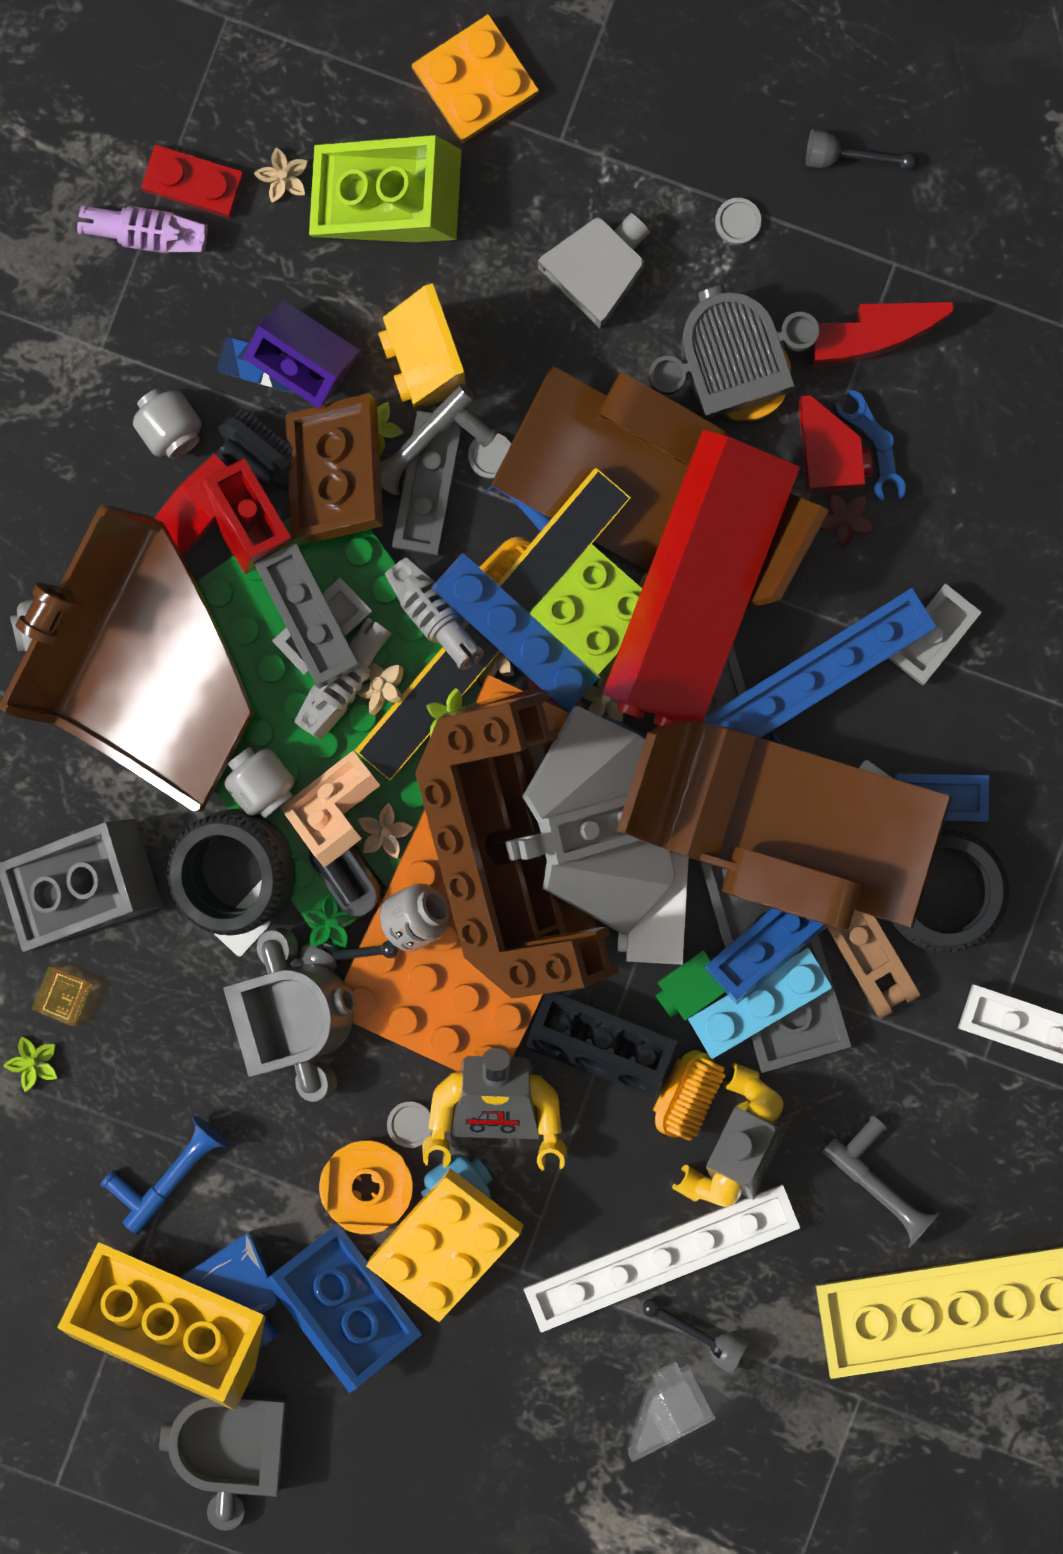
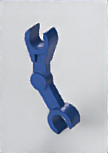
[834,390,906,503]

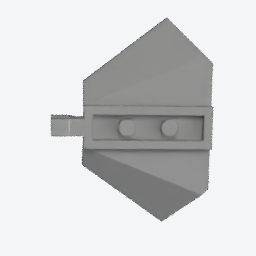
[505,706,675,934]

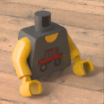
[422,1048,567,1171]
[672,1063,792,1207]

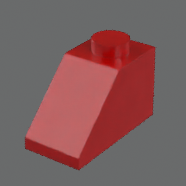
[798,395,872,494]
[154,453,227,556]
[203,458,291,575]

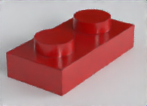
[141,145,244,218]

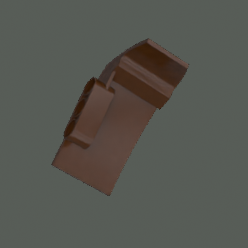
[491,365,829,607]
[617,720,952,931]

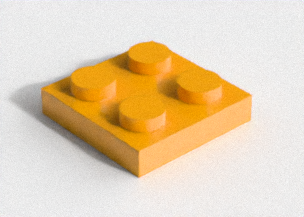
[412,15,539,144]

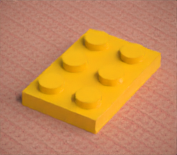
[366,1168,524,1322]

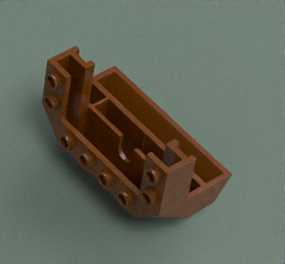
[415,688,619,999]

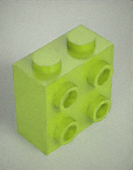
[529,544,642,681]

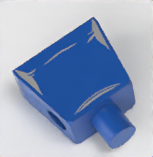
[179,1230,280,1348]

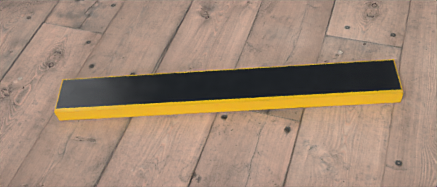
[354,468,631,780]

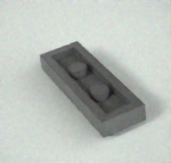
[392,411,462,557]
[254,542,360,689]

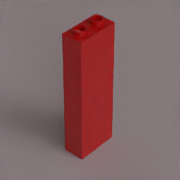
[602,429,800,726]

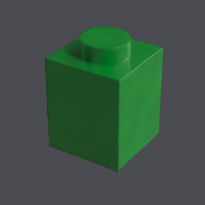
[655,950,725,1021]

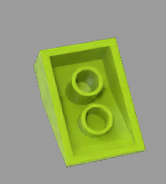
[309,135,461,242]

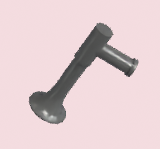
[380,384,497,496]
[822,1115,941,1248]

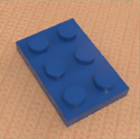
[265,1224,422,1393]

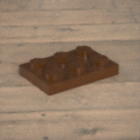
[286,393,383,546]

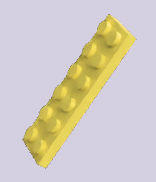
[815,1246,1063,1379]

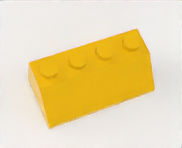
[57,1242,266,1411]

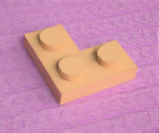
[280,751,380,868]

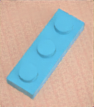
[688,948,832,1059]

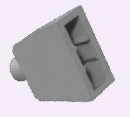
[538,213,650,329]

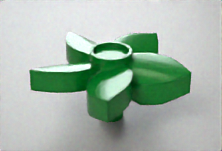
[301,893,357,948]

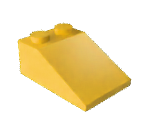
[378,283,466,411]

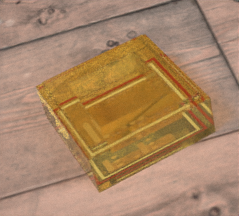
[31,966,93,1027]

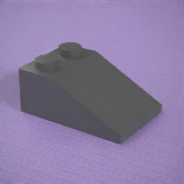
[0,818,163,952]

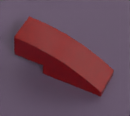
[811,302,953,367]

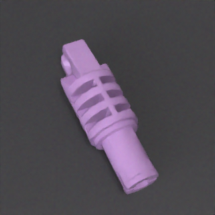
[77,205,208,254]

